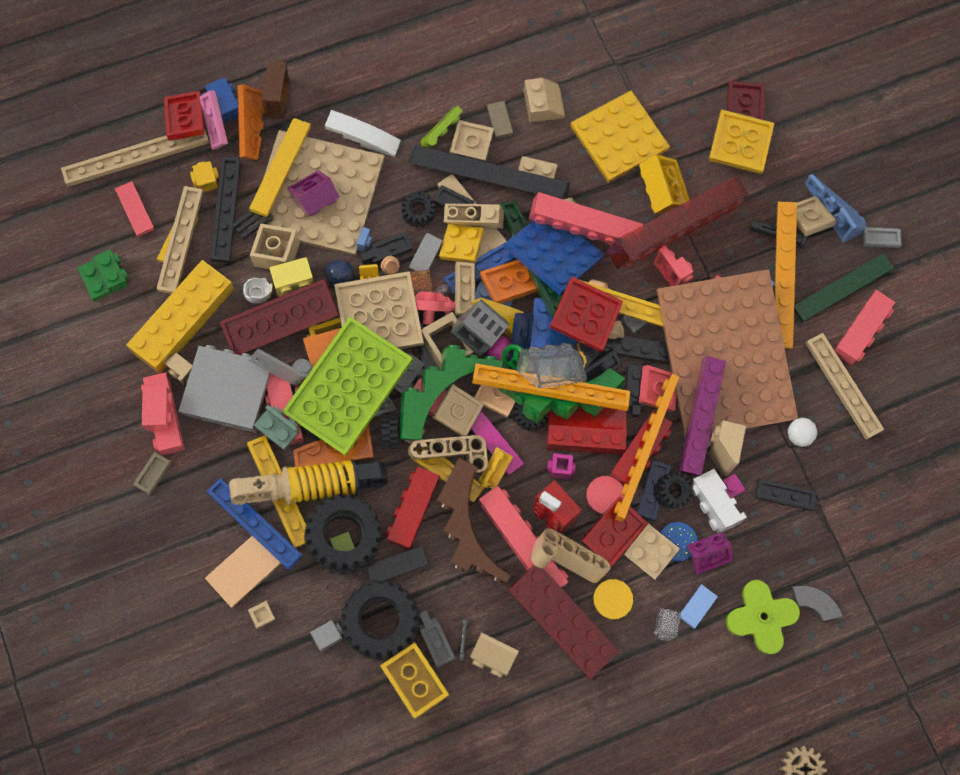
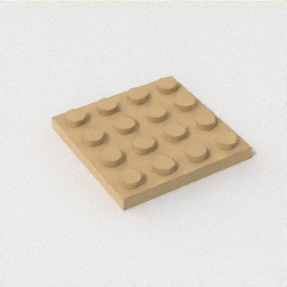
[334,271,424,349]

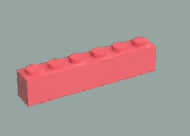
[529,192,643,250]
[478,486,568,588]

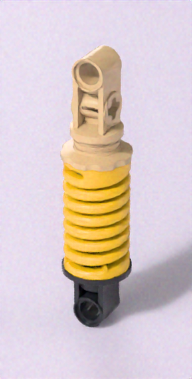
[229,459,388,505]

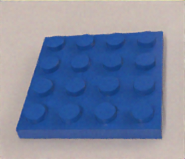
[504,221,605,296]

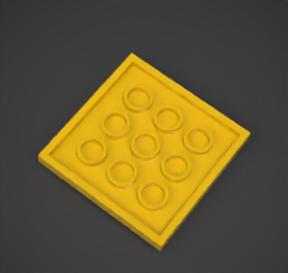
[570,91,670,183]

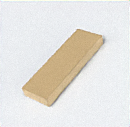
[455,262,475,316]

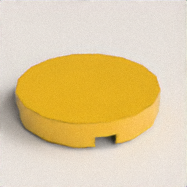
[593,579,633,620]

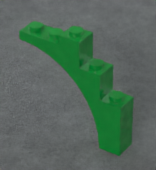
[398,345,503,441]
[498,368,625,424]

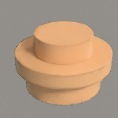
[381,256,399,275]

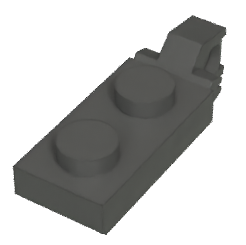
[419,611,456,668]

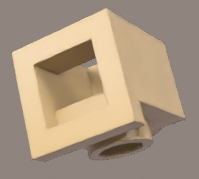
[164,353,193,386]

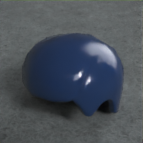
[325,259,355,288]

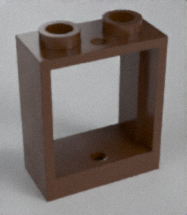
[262,60,290,119]

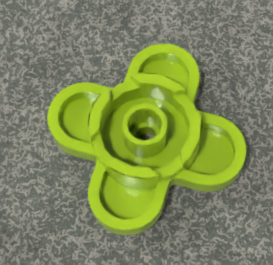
[726,580,800,655]

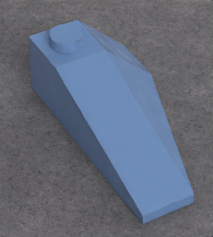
[805,174,867,243]

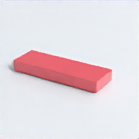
[115,181,155,237]

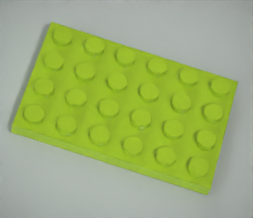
[282,316,414,456]

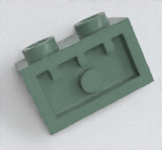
[254,405,300,451]

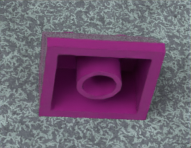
[287,170,340,216]

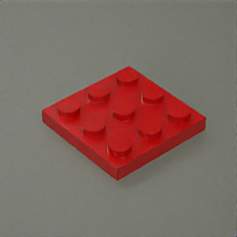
[549,277,623,352]

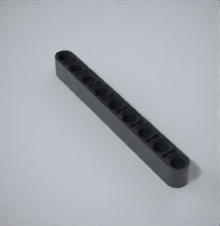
[408,145,570,200]

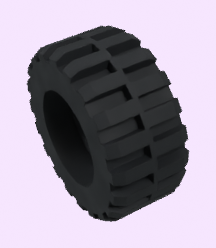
[304,494,382,575]
[341,580,419,660]

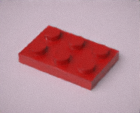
[164,91,205,141]
[580,497,648,568]

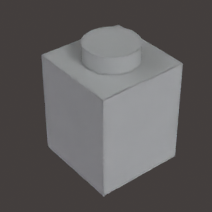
[310,620,343,652]

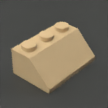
[708,420,746,477]

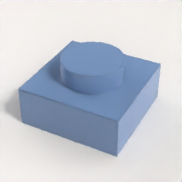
[357,227,373,252]

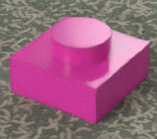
[723,474,745,499]

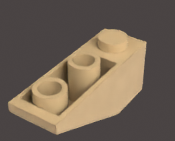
[444,204,504,229]

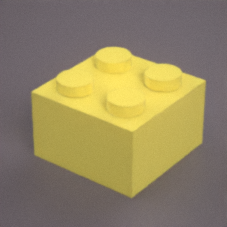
[269,257,314,297]

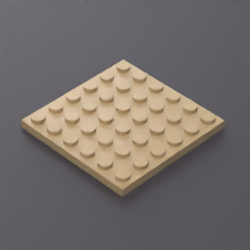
[248,130,385,257]

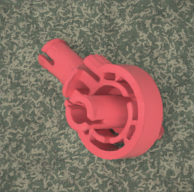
[415,292,455,325]

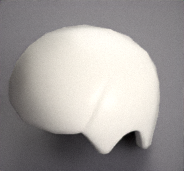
[243,278,273,305]
[788,417,817,447]

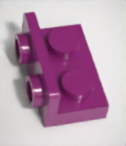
[687,532,733,574]

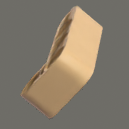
[408,435,488,474]
[531,528,610,583]

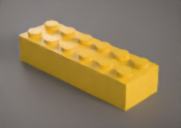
[126,260,235,374]

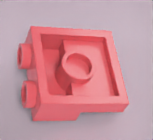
[654,246,694,286]

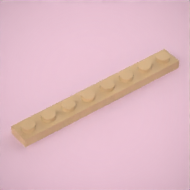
[61,128,209,187]

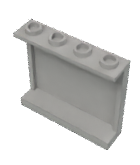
[178,345,271,433]

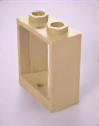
[421,312,475,370]

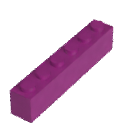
[678,356,726,475]

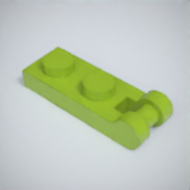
[421,106,462,148]

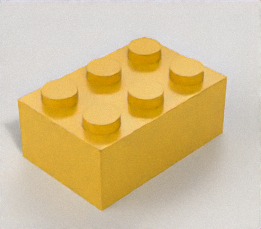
[381,643,449,719]

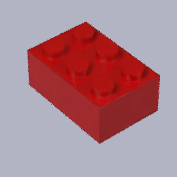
[533,480,582,534]

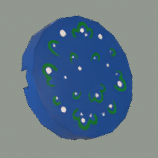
[660,522,697,562]

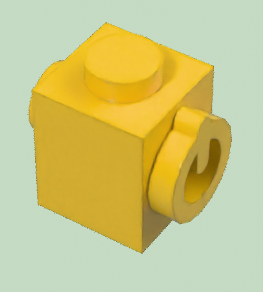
[190,161,219,192]

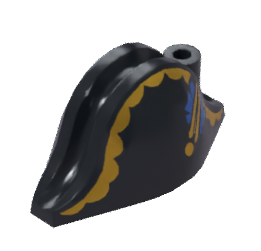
[569,341,601,374]

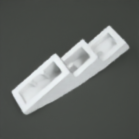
[325,110,401,157]

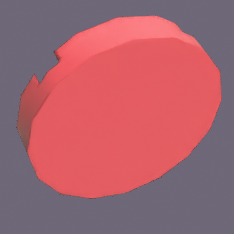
[586,476,624,515]

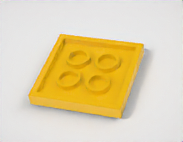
[708,110,774,174]

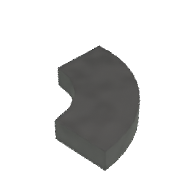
[791,586,842,622]

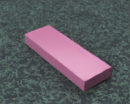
[199,91,228,150]

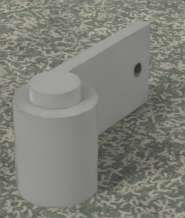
[248,349,312,385]

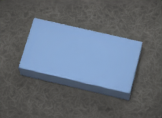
[678,584,718,629]

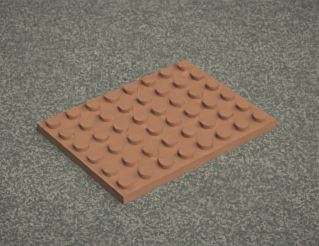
[656,269,798,439]

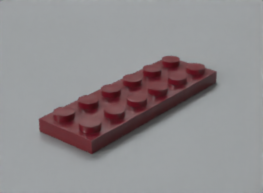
[220,279,340,355]
[508,565,619,680]

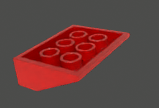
[546,407,627,455]

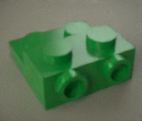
[77,249,129,301]

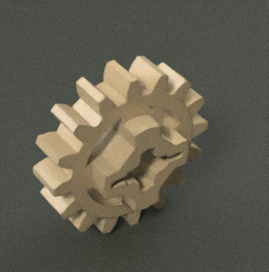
[780,746,827,775]

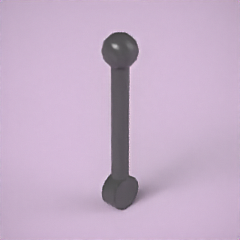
[459,618,469,661]

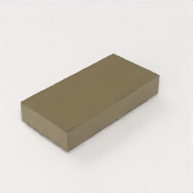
[487,101,513,139]
[133,452,172,496]

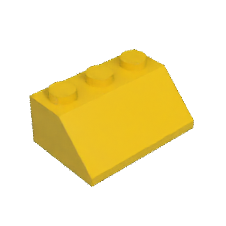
[639,154,692,216]

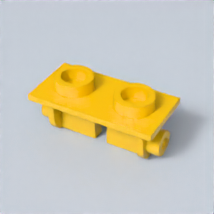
[478,447,513,489]

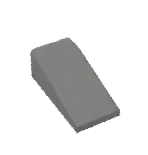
[409,233,443,276]

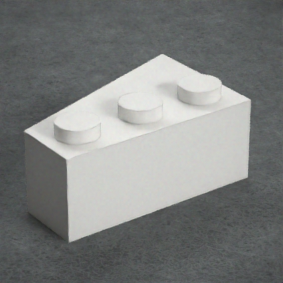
[690,469,747,534]

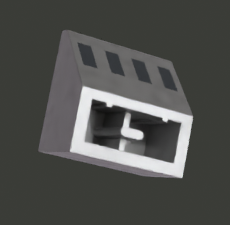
[451,299,510,356]

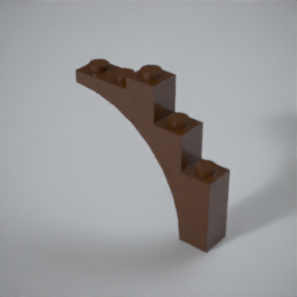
[437,458,512,584]

